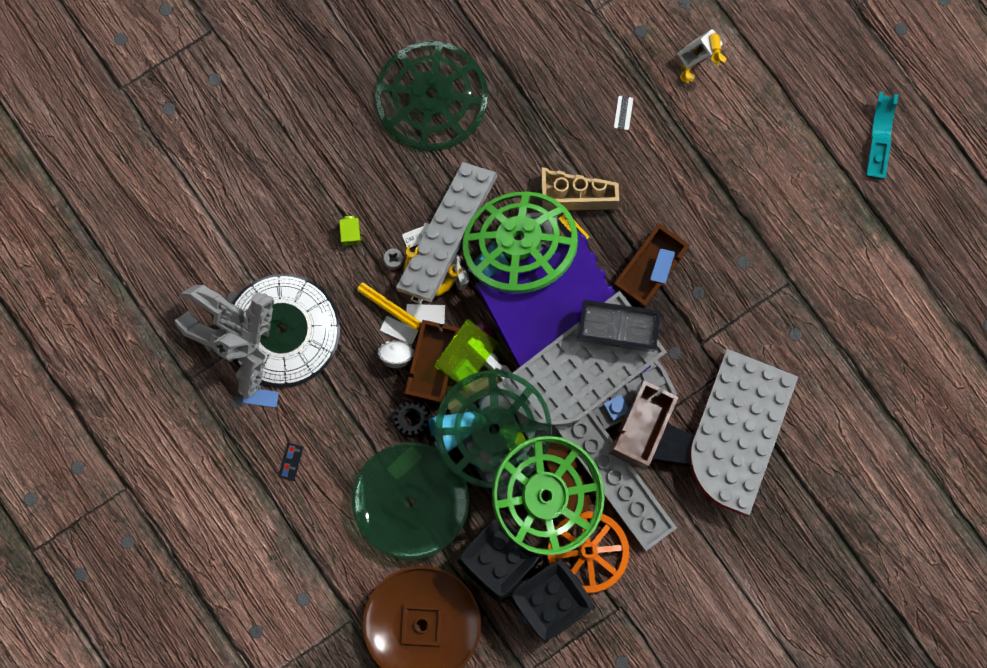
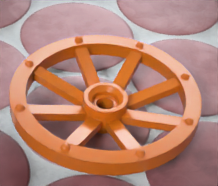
[548,511,629,593]

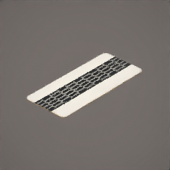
[614,96,633,130]

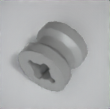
[384,248,403,270]

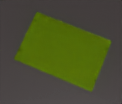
[434,319,498,389]

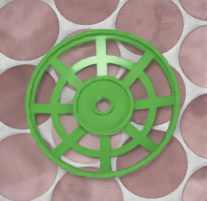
[463,191,578,294]
[492,436,605,555]

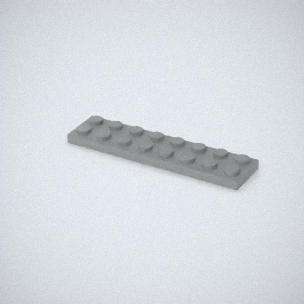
[396,162,498,302]
[554,411,677,551]

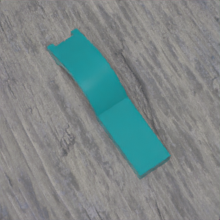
[866,92,898,179]

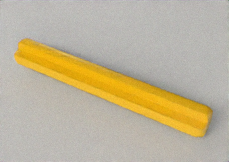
[357,283,422,331]

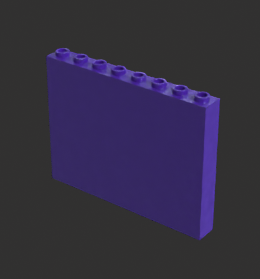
[476,231,651,375]

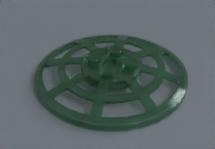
[375,41,488,151]
[435,370,552,488]

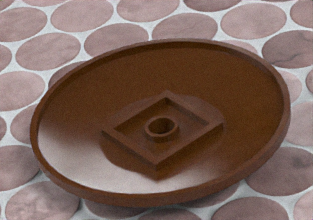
[363,566,481,668]

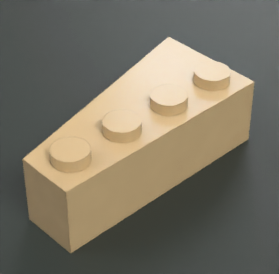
[541,167,619,211]

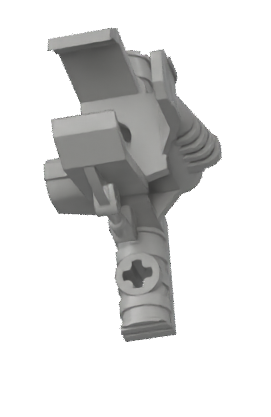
[175,285,274,398]

